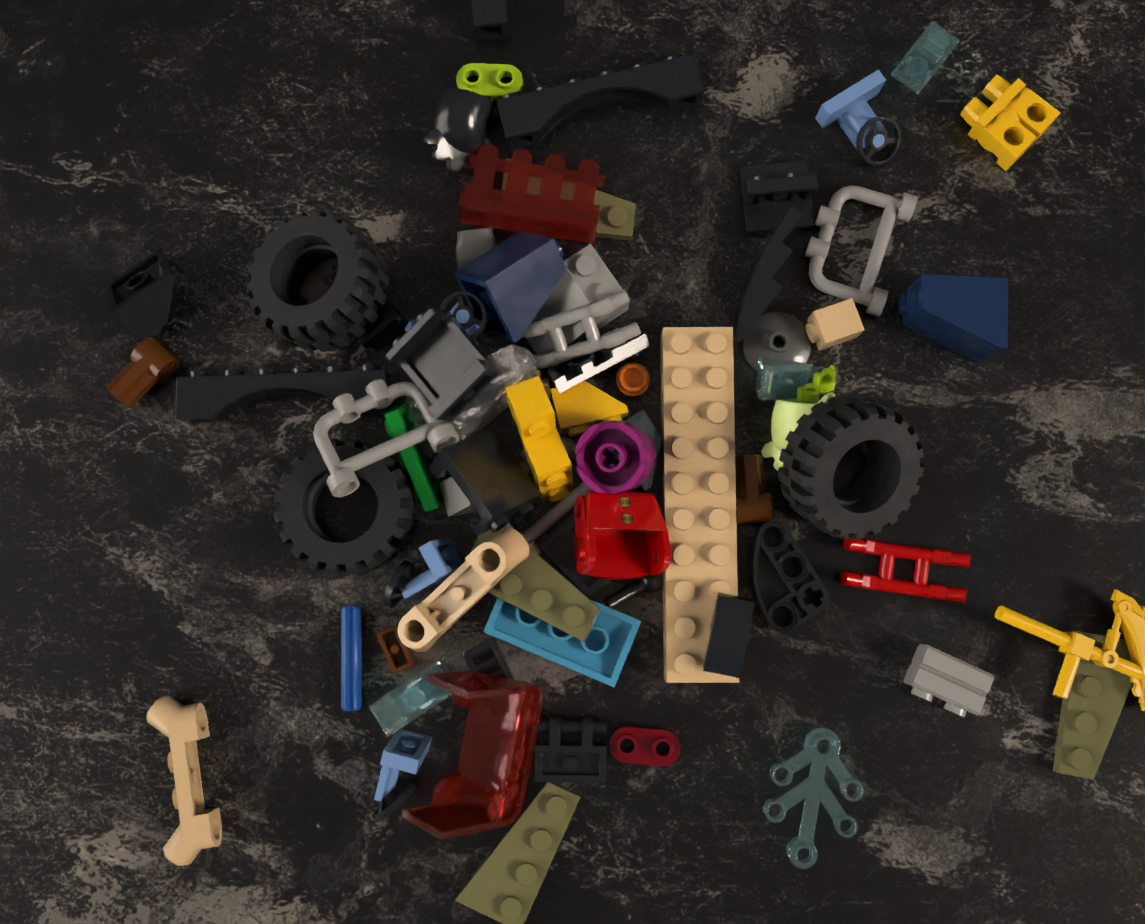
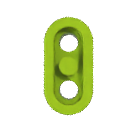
[456,63,523,100]

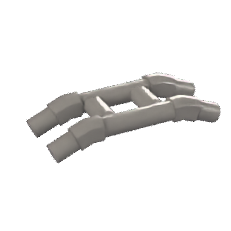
[521,290,641,369]

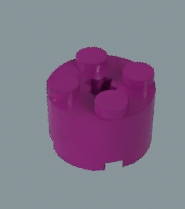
[575,421,656,494]

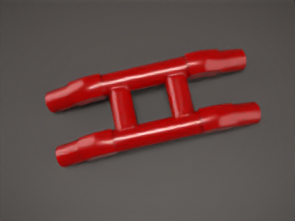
[840,538,971,602]

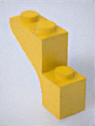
[505,376,574,502]

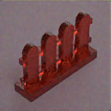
[458,144,605,243]

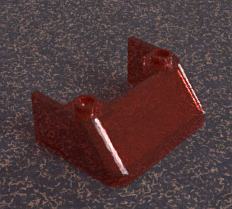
[402,671,543,840]

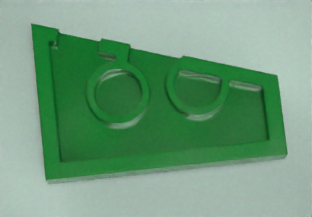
[384,397,444,512]

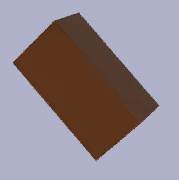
[376,624,417,674]

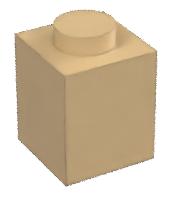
[805,298,865,351]

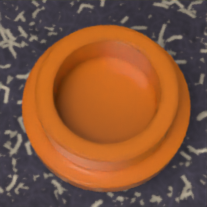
[616,362,650,397]

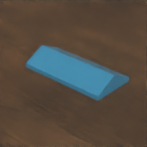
[483,598,641,687]

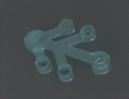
[763,727,864,869]

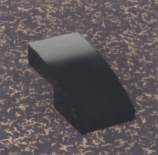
[703,593,754,678]

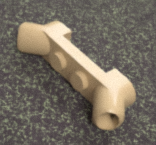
[397,528,529,652]
[146,695,222,866]

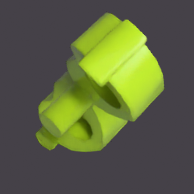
[797,365,836,403]

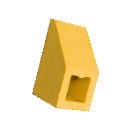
[550,381,629,437]

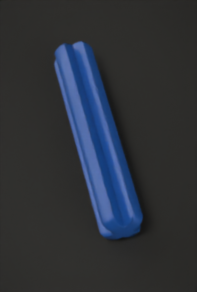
[341,606,362,711]

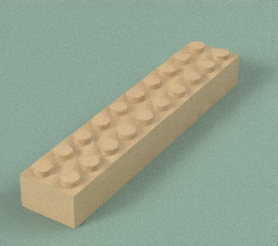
[660,327,739,683]

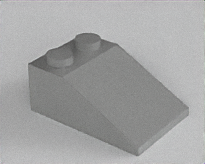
[525,244,630,354]

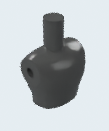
[455,228,498,269]

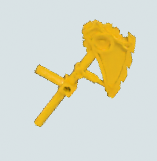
[995,590,1145,711]

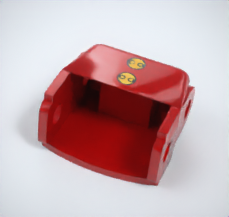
[574,490,671,579]

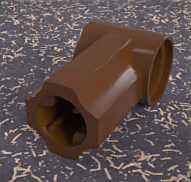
[107,337,179,408]
[735,454,772,525]

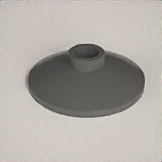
[742,312,811,379]

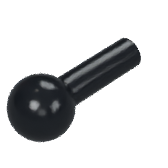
[603,573,663,609]

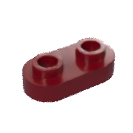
[609,725,680,766]

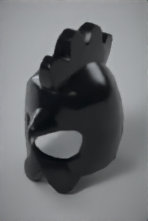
[423,88,498,172]

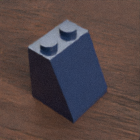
[454,231,567,343]
[898,274,1008,362]

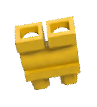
[960,75,1060,171]

